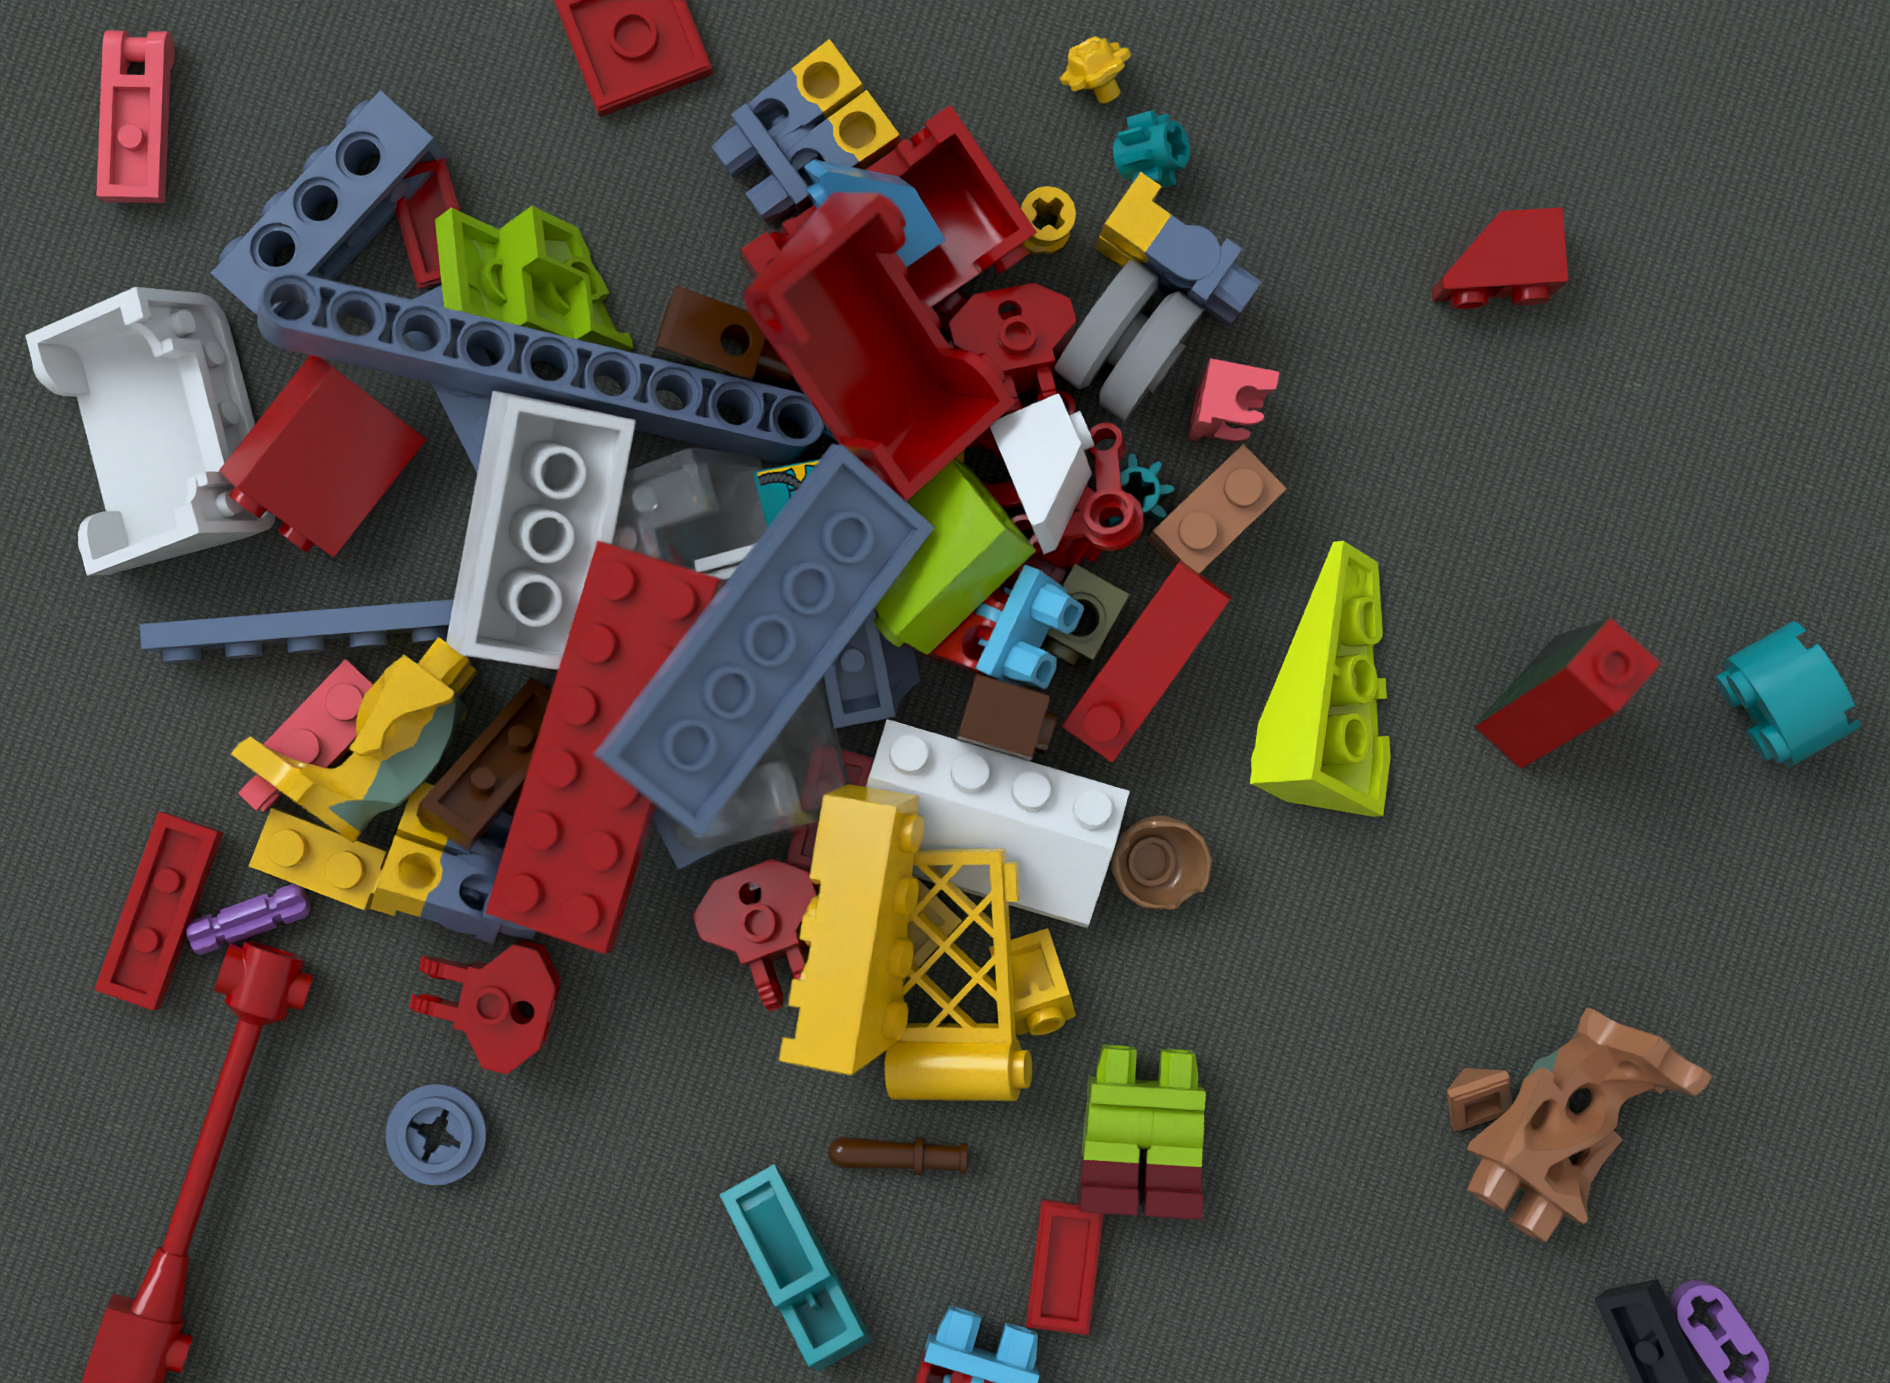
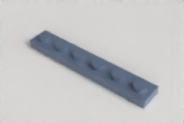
[140,599,454,663]

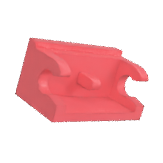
[1186,358,1280,442]

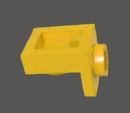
[989,928,1076,1035]

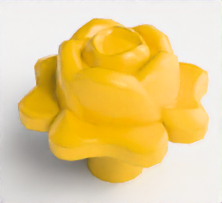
[1060,36,1131,103]

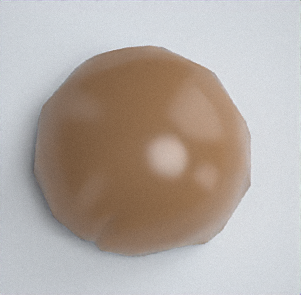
[1111,815,1213,910]

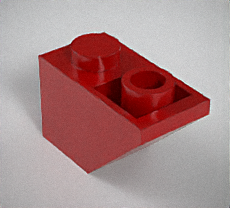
[1432,207,1568,309]

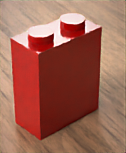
[219,355,427,558]

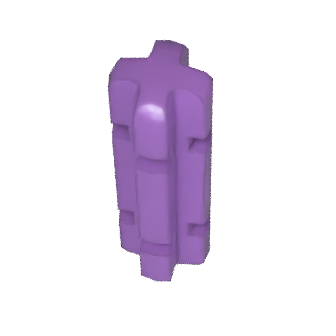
[186,884,311,955]

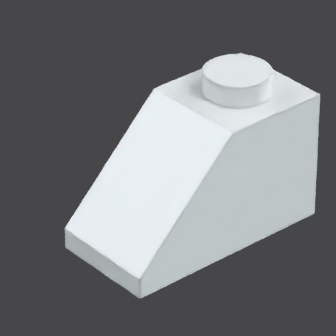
[990,393,1094,554]

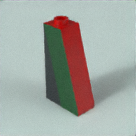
[1473,618,1661,769]

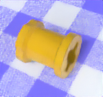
[1021,186,1076,255]

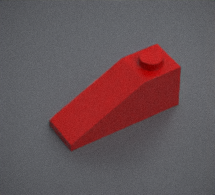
[1061,560,1231,763]

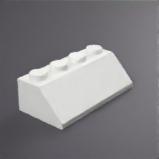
[446,391,635,670]
[866,719,1130,928]

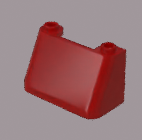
[740,105,1037,307]

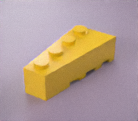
[779,784,924,1075]

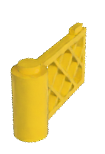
[885,848,1032,1101]

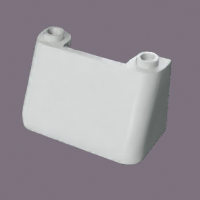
[25,287,276,576]

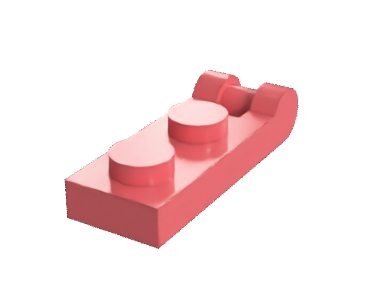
[96,30,175,203]

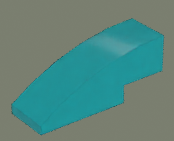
[720,1164,873,1372]

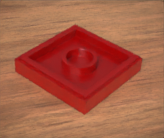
[554,0,713,117]

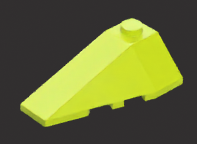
[1250,541,1391,817]

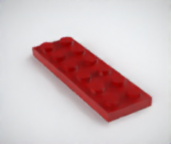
[485,540,725,954]

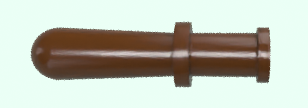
[828,1137,968,1175]

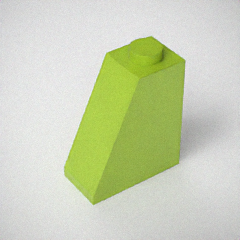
[873,458,1036,655]

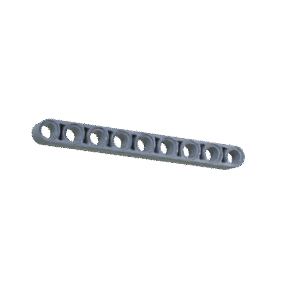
[258,272,825,464]

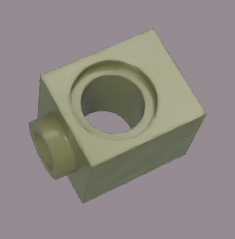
[1042,564,1130,667]

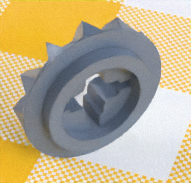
[386,1083,488,1185]

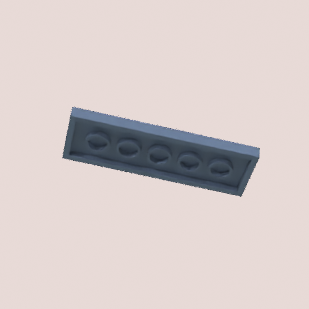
[593,444,935,838]

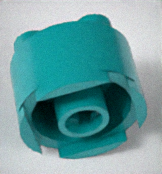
[1714,621,1861,767]

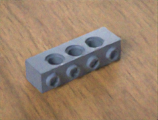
[211,90,449,321]

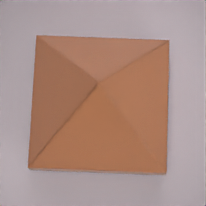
[1447,1068,1512,1132]

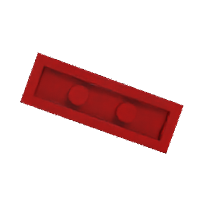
[94,811,224,1011]

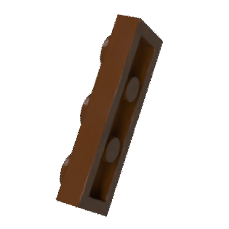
[416,677,552,852]

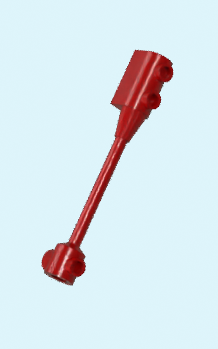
[81,941,314,1383]

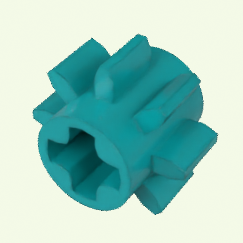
[1113,110,1190,188]
[1108,454,1174,526]

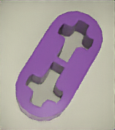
[1669,1280,1769,1383]

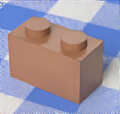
[1147,444,1287,574]

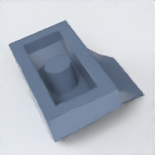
[824,609,920,729]

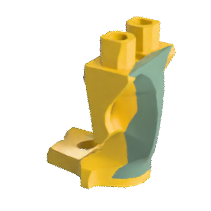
[231,637,478,843]

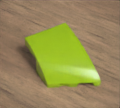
[435,206,633,352]

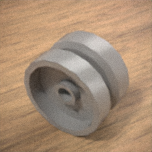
[1053,258,1205,422]

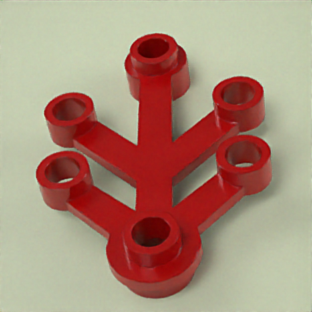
[967,391,1144,557]

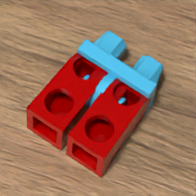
[904,564,1084,689]
[913,1305,1040,1383]

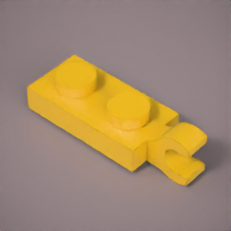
[249,808,389,910]

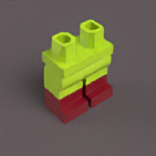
[1077,1044,1206,1220]

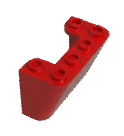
[743,192,1015,501]

